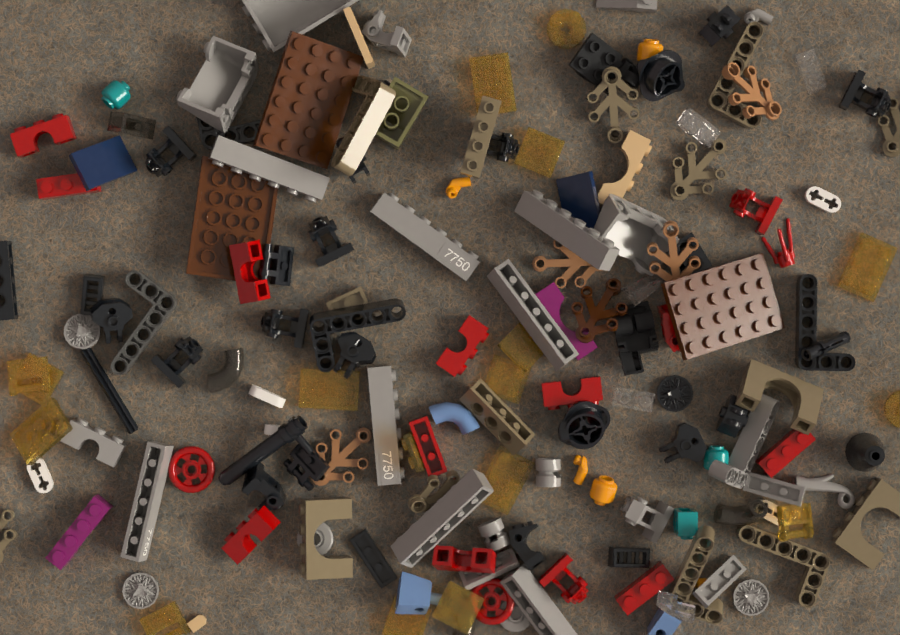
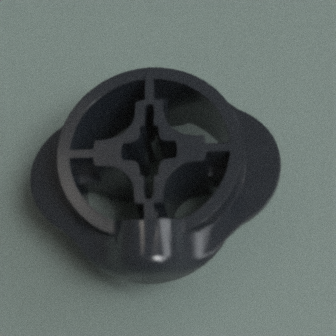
[637,50,685,101]
[558,401,610,449]

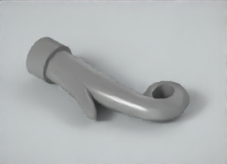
[793,474,855,509]

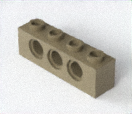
[460,95,502,179]
[459,378,535,456]

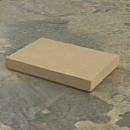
[343,7,375,69]

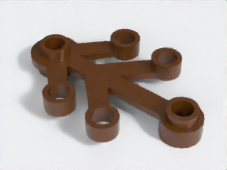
[571,278,628,343]

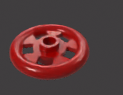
[168,446,215,493]
[469,578,515,625]

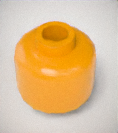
[637,39,663,62]
[589,475,617,506]

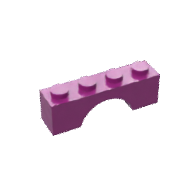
[535,282,598,360]
[45,494,113,570]

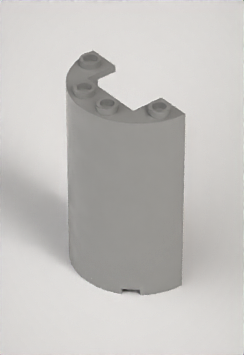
[242,0,359,52]

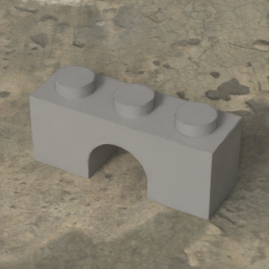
[61,418,127,467]

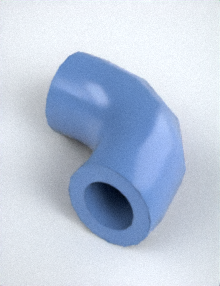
[429,402,480,435]

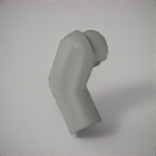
[744,9,774,25]

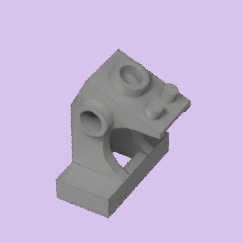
[361,10,412,58]
[620,496,674,543]

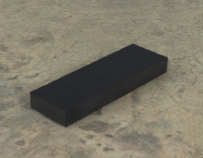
[349,528,398,589]

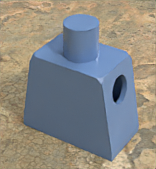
[395,571,442,615]
[647,601,682,635]

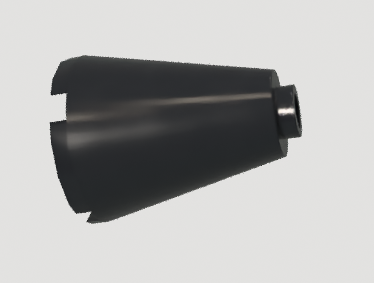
[845,433,885,472]

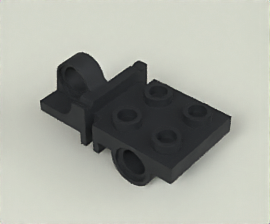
[568,33,640,94]
[610,301,659,376]

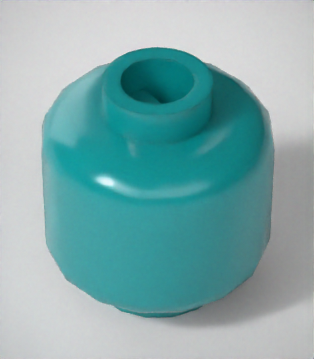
[101,80,131,109]
[703,445,729,470]

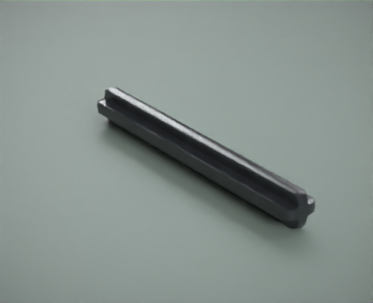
[80,348,138,434]

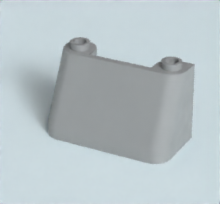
[176,36,259,133]
[594,194,680,276]

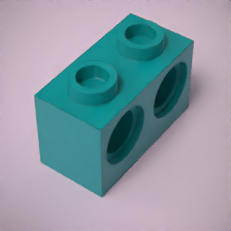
[673,508,698,540]

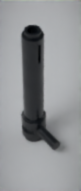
[218,415,314,486]

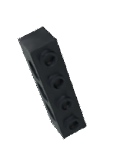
[0,240,18,321]

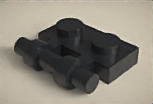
[259,244,294,286]
[283,444,330,491]

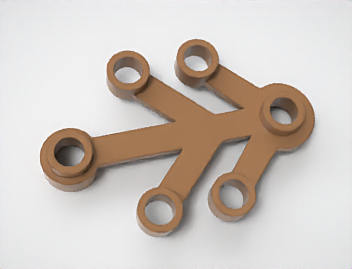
[722,62,782,120]
[647,221,701,282]
[532,240,603,289]
[311,427,372,486]

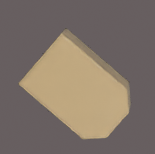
[187,614,207,633]

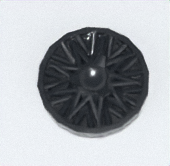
[656,375,693,412]

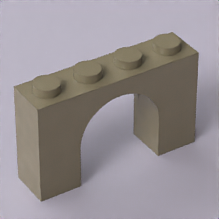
[735,359,824,435]
[831,478,900,570]
[299,497,353,580]

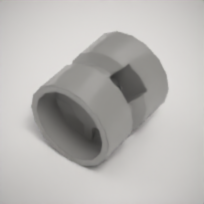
[535,458,561,487]
[477,517,510,551]

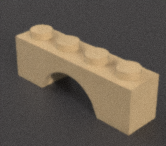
[597,130,652,206]

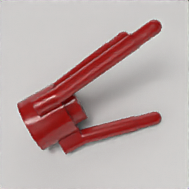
[761,218,795,268]

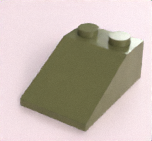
[374,77,429,150]

